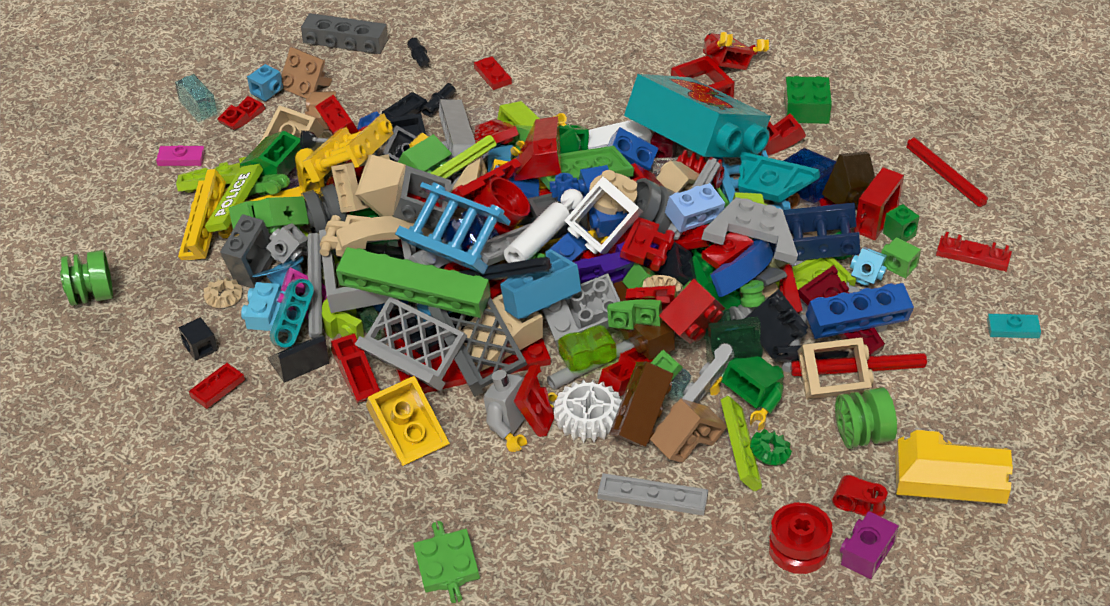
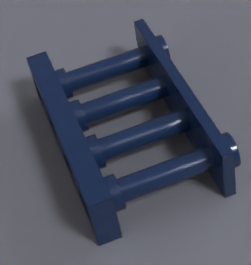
[769,203,861,261]

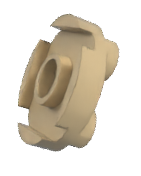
[589,170,637,215]

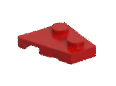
[514,364,554,437]

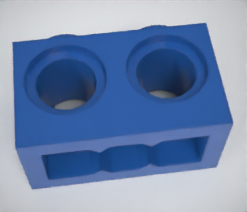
[607,127,658,171]

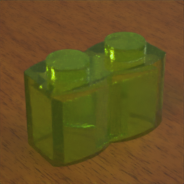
[558,326,617,372]

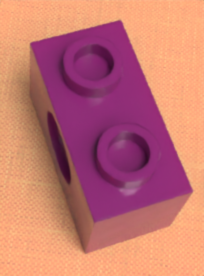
[840,511,899,579]

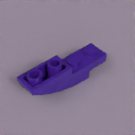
[574,242,659,284]

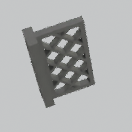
[428,297,527,397]

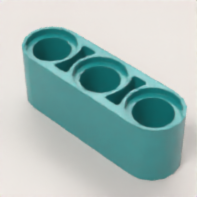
[269,279,314,348]

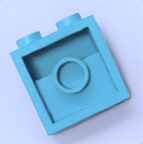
[241,282,297,332]

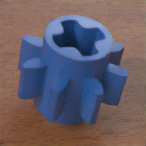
[550,173,579,202]

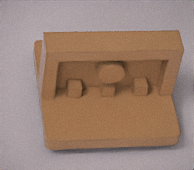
[281,47,332,98]

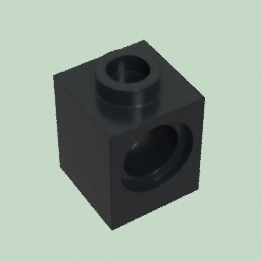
[178,317,218,361]

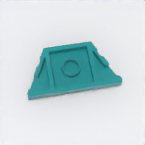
[738,151,820,203]

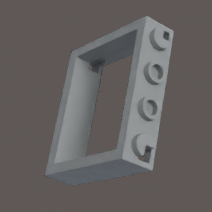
[319,229,416,313]

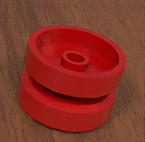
[768,502,833,574]

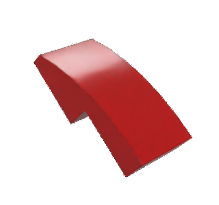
[217,96,266,130]

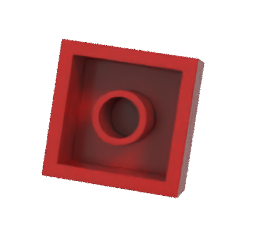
[659,279,725,344]

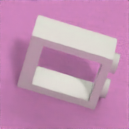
[564,177,643,255]

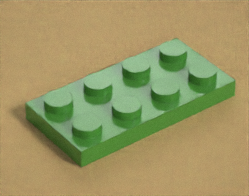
[539,146,634,190]

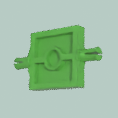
[413,521,480,603]

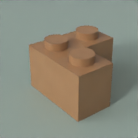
[650,398,727,463]

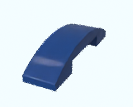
[710,238,773,297]

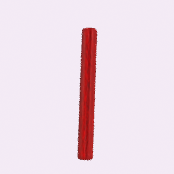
[906,137,988,207]

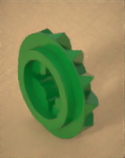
[750,429,792,465]

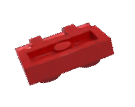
[620,217,675,271]

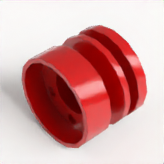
[466,177,530,240]

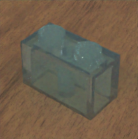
[175,74,218,123]

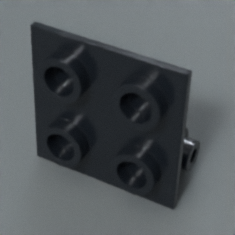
[742,289,809,359]

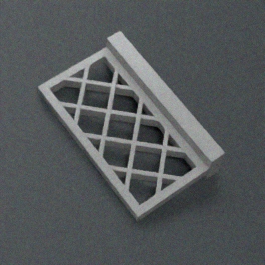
[355,297,467,392]

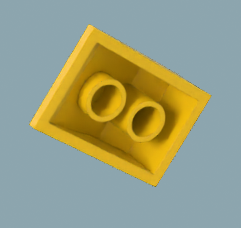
[366,376,450,467]

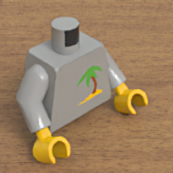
[484,370,557,452]

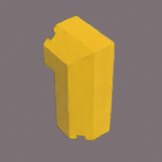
[895,430,1013,504]

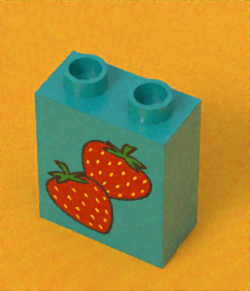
[624,74,771,157]

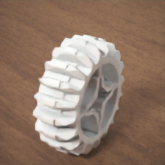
[554,379,622,443]

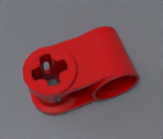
[832,475,888,517]

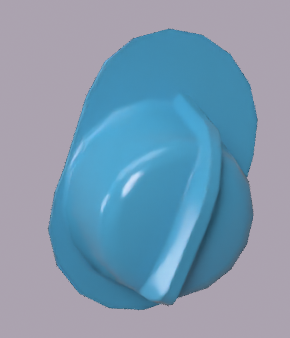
[252,256,304,291]

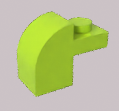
[322,299,364,340]

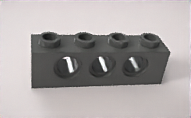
[301,13,388,54]

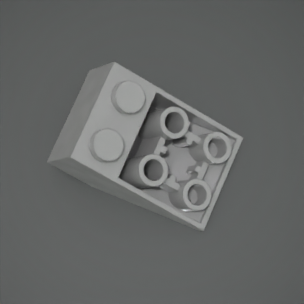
[542,274,620,353]

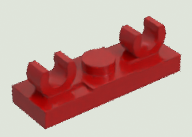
[936,231,1012,272]

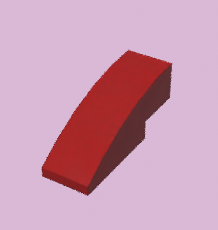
[757,114,806,156]
[331,333,380,403]
[598,347,670,396]

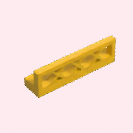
[178,169,226,260]

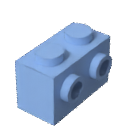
[665,183,725,233]

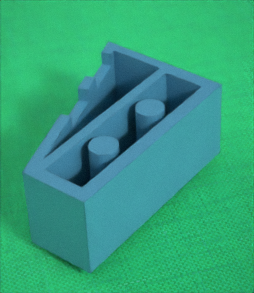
[500,249,581,319]

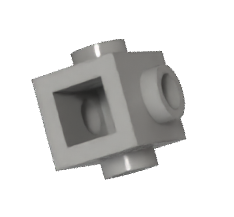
[266,223,308,264]

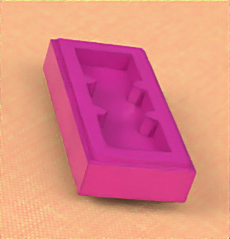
[156,145,205,166]

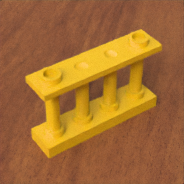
[302,113,394,183]

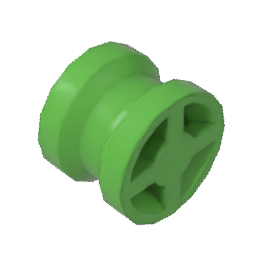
[739,280,765,307]

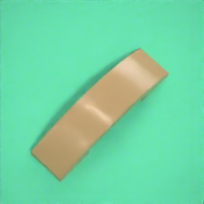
[336,216,433,250]

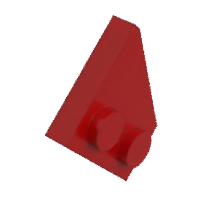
[625,285,677,311]

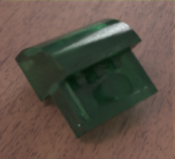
[706,317,763,363]

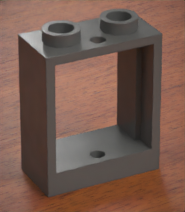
[393,165,451,230]
[220,214,274,288]

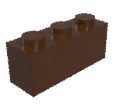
[609,361,673,447]

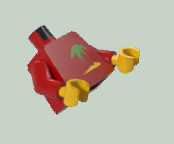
[703,32,769,70]

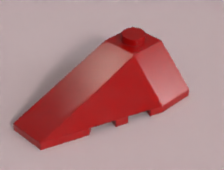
[514,116,561,181]

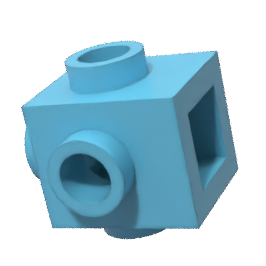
[850,247,887,286]

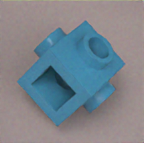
[247,64,283,101]

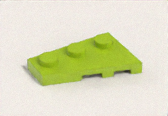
[176,157,246,193]

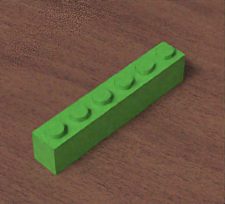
[336,247,491,318]

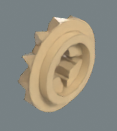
[642,275,683,296]
[204,277,243,308]

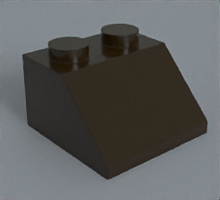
[822,151,875,206]

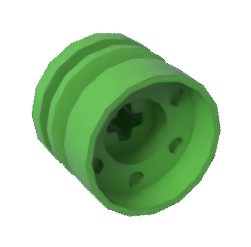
[60,250,113,306]
[835,387,897,449]

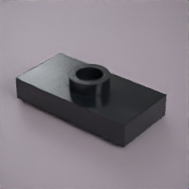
[382,92,427,118]

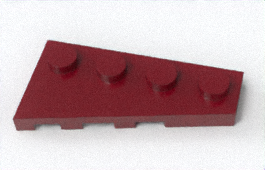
[798,265,885,356]

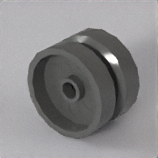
[626,178,676,234]
[301,184,346,233]

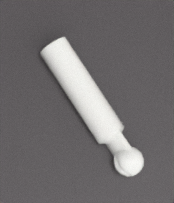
[504,189,584,263]

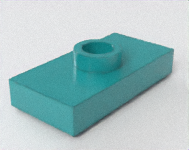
[987,314,1041,338]

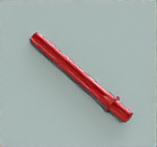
[790,353,927,376]

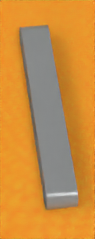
[439,99,475,159]

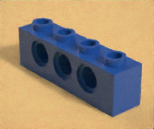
[806,283,914,339]

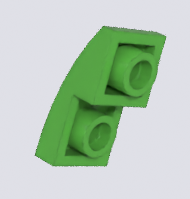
[607,300,662,330]

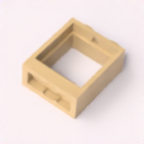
[331,154,390,213]
[798,338,874,400]

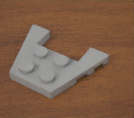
[702,197,798,264]

